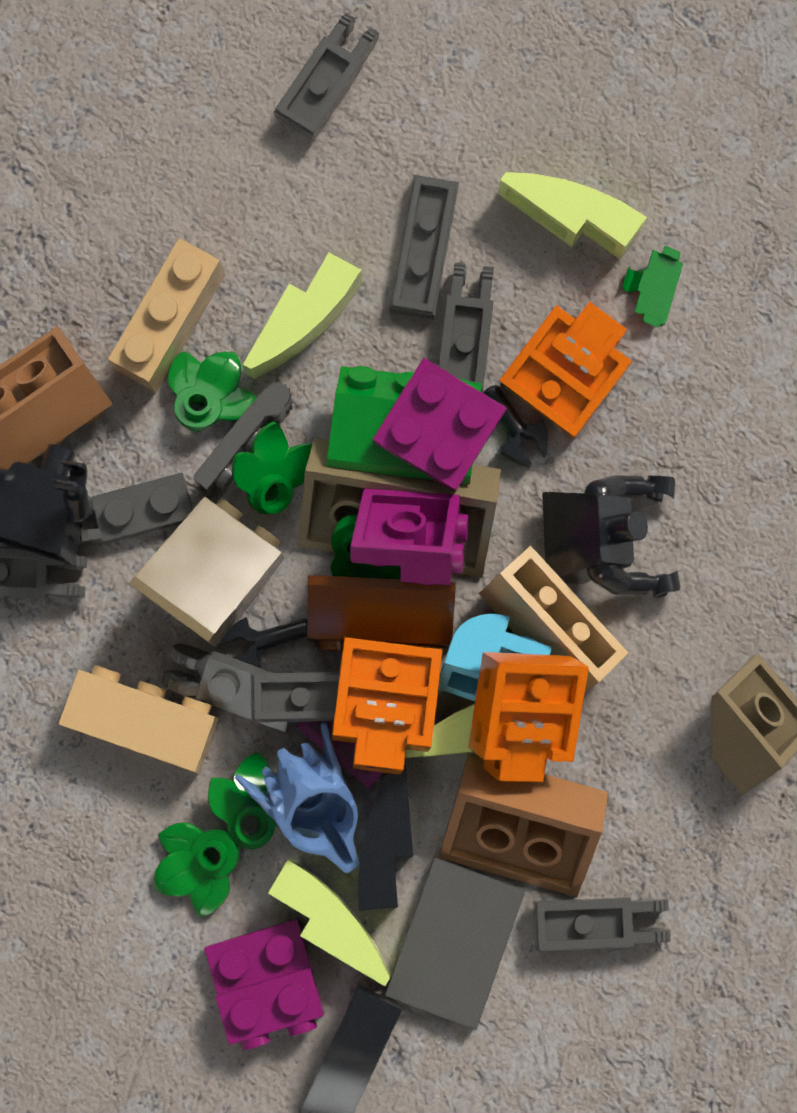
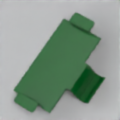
[622,246,683,328]

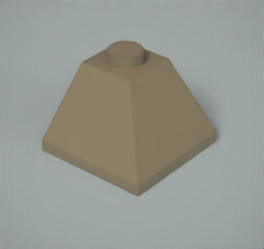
[711,653,797,795]

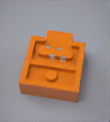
[499,301,632,440]
[331,637,442,775]
[468,652,589,782]

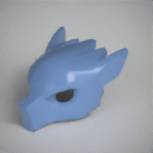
[234,722,360,873]

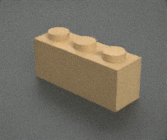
[108,238,225,393]
[478,546,628,692]
[58,665,219,773]

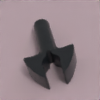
[483,385,548,468]
[220,617,307,669]

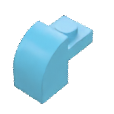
[438,614,552,701]

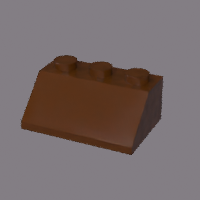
[307,575,456,652]

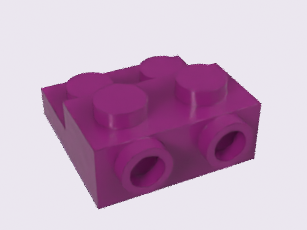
[351,488,469,585]
[204,918,325,1050]

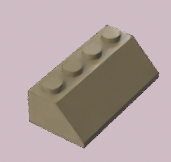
[297,438,501,577]

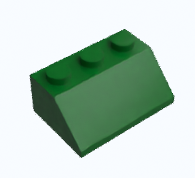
[326,366,482,485]

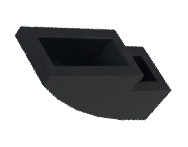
[358,759,413,911]
[299,984,402,1113]

